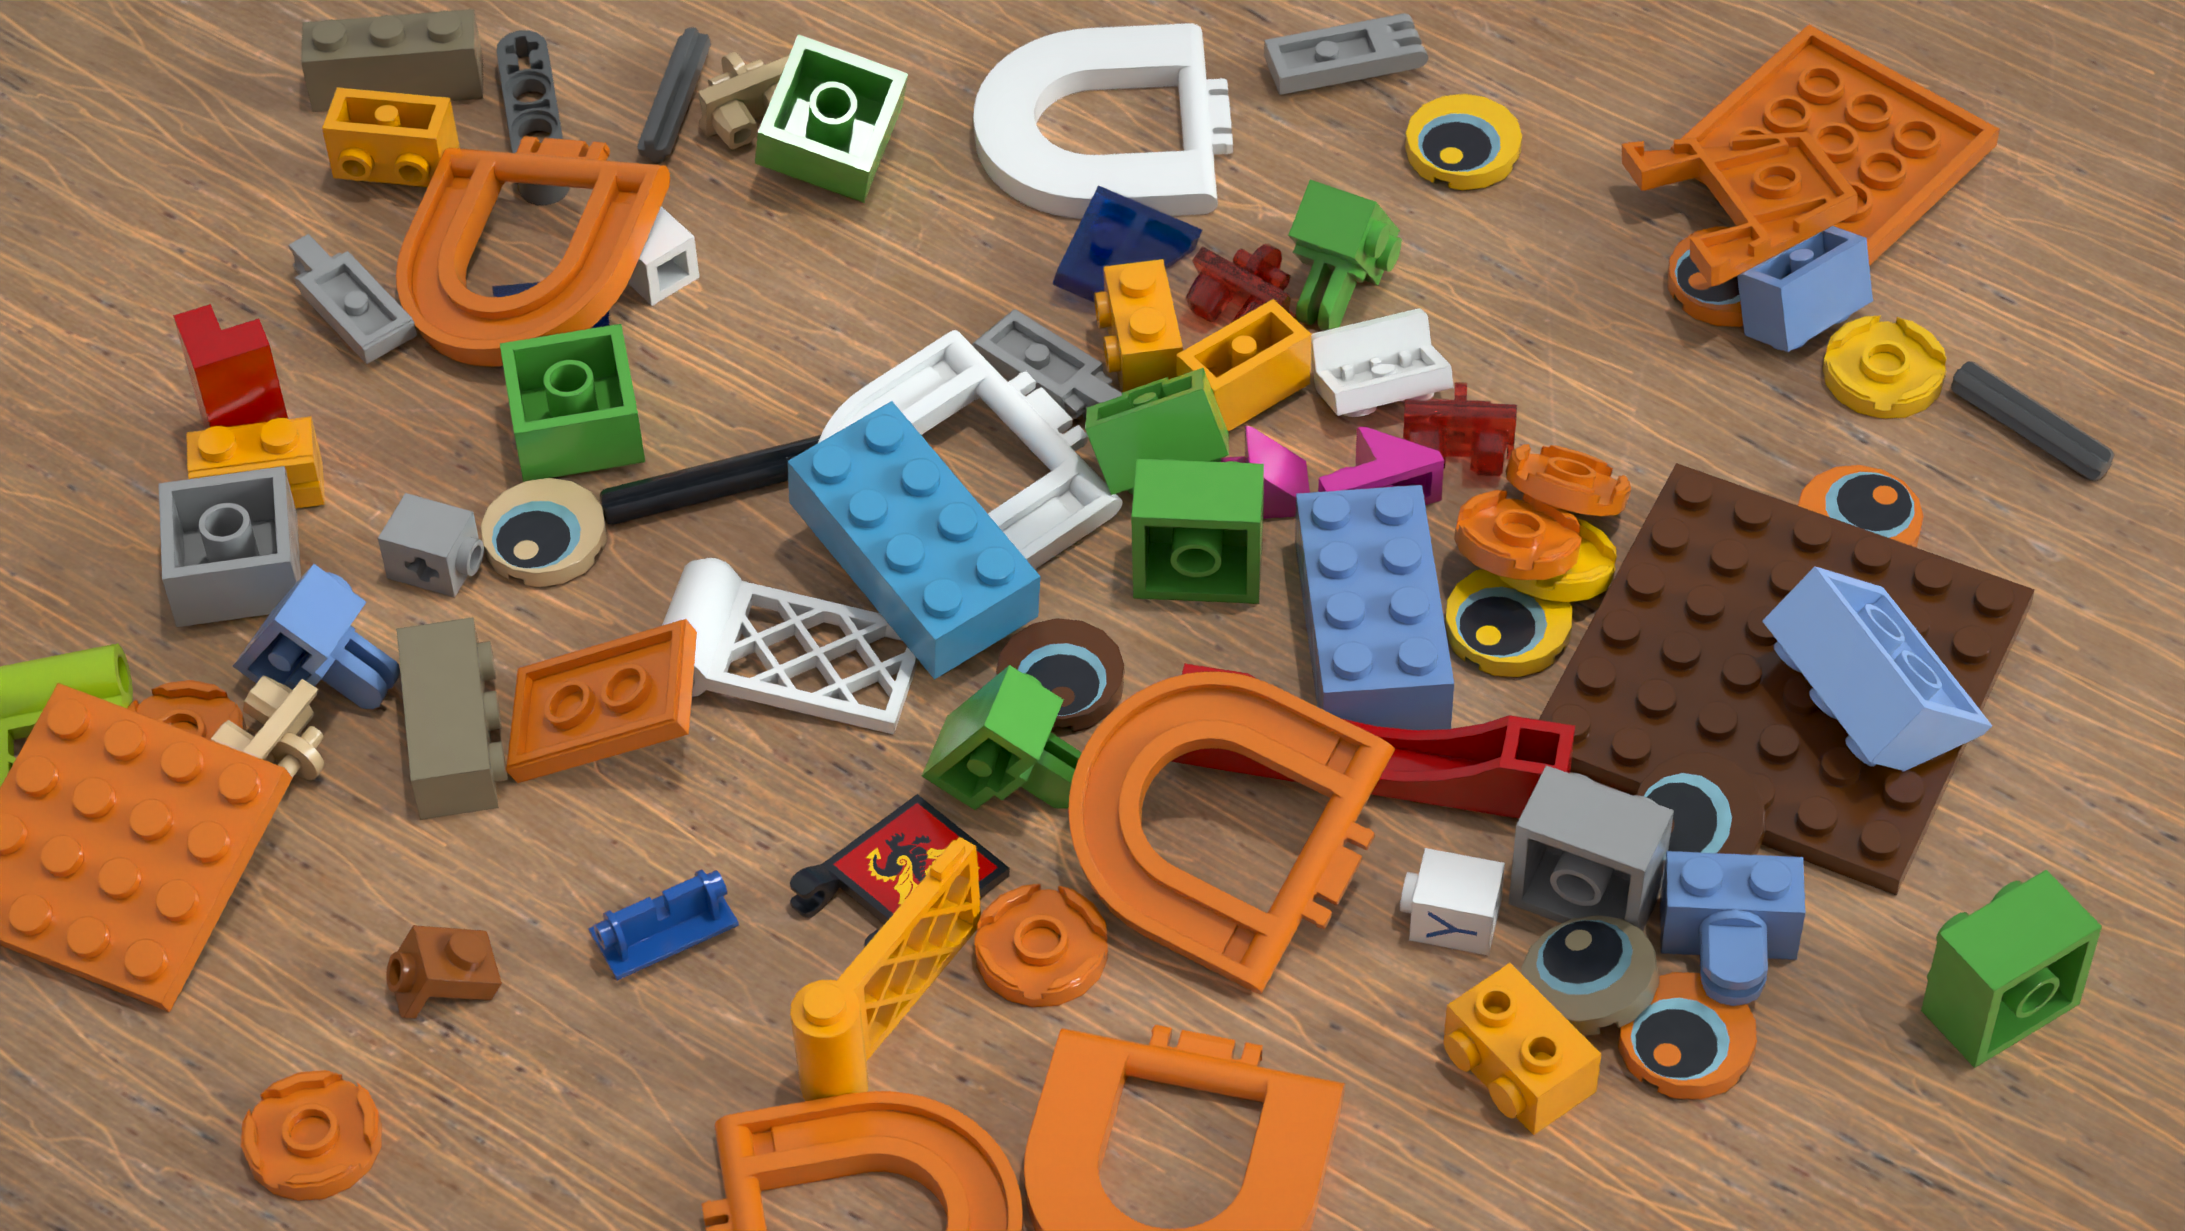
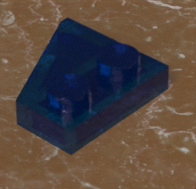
[1052,185,1203,302]

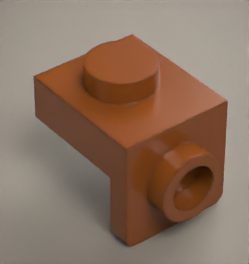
[386,925,502,1019]

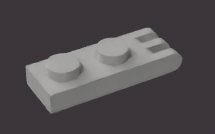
[1264,14,1428,95]

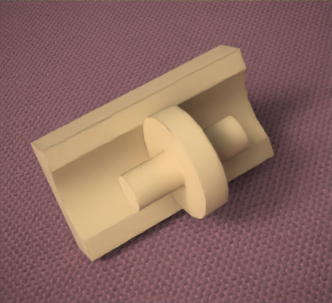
[698,52,789,150]
[210,675,325,780]

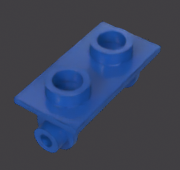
[588,869,739,981]

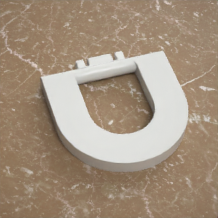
[973,23,1233,219]
[818,330,1123,569]

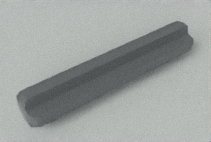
[637,27,711,163]
[1951,361,2114,481]

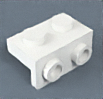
[1311,308,1454,417]

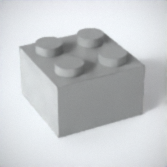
[158,466,301,627]
[1509,765,1674,931]

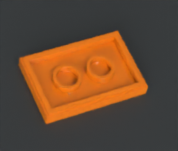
[506,619,697,783]

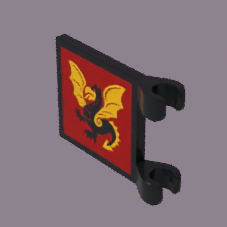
[790,794,1010,948]

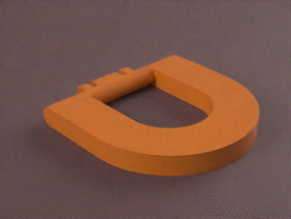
[396,136,670,367]
[1068,672,1395,994]
[1024,1024,1345,1231]
[702,1091,1024,1231]

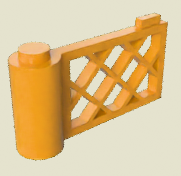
[790,837,981,1101]

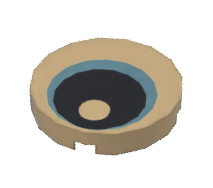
[481,478,607,587]

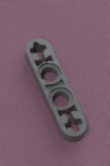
[496,30,570,205]

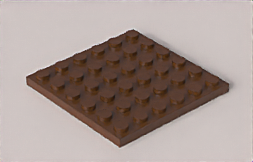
[1539,463,2035,896]

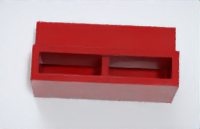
[173,304,288,429]

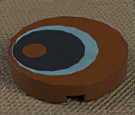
[996,618,1125,732]
[1636,752,1766,855]

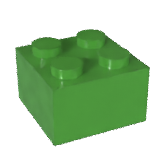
[755,35,908,203]
[500,324,645,482]
[1131,459,1264,604]
[1921,869,2102,1068]

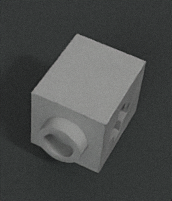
[378,493,484,597]

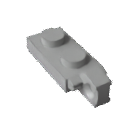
[289,234,417,364]
[972,309,1122,419]

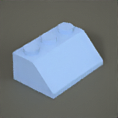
[1762,566,1992,771]

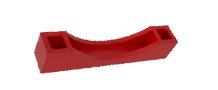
[1172,663,1575,819]

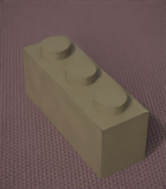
[301,9,483,112]
[396,617,508,820]

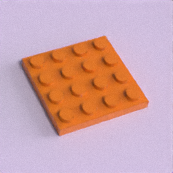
[1670,24,2000,266]
[0,683,292,1012]

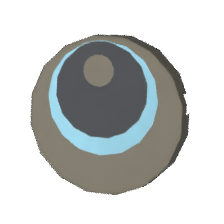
[1521,915,1660,1036]

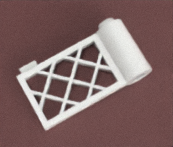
[662,558,919,735]

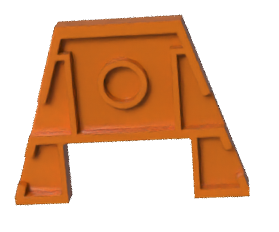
[1622,132,1857,287]

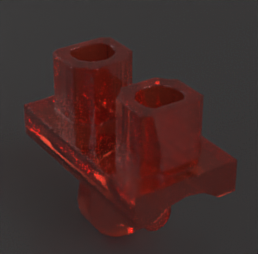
[1185,243,1299,323]
[1403,382,1517,476]

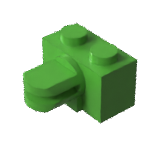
[1288,179,1402,330]
[1085,368,1229,495]
[922,665,1082,810]

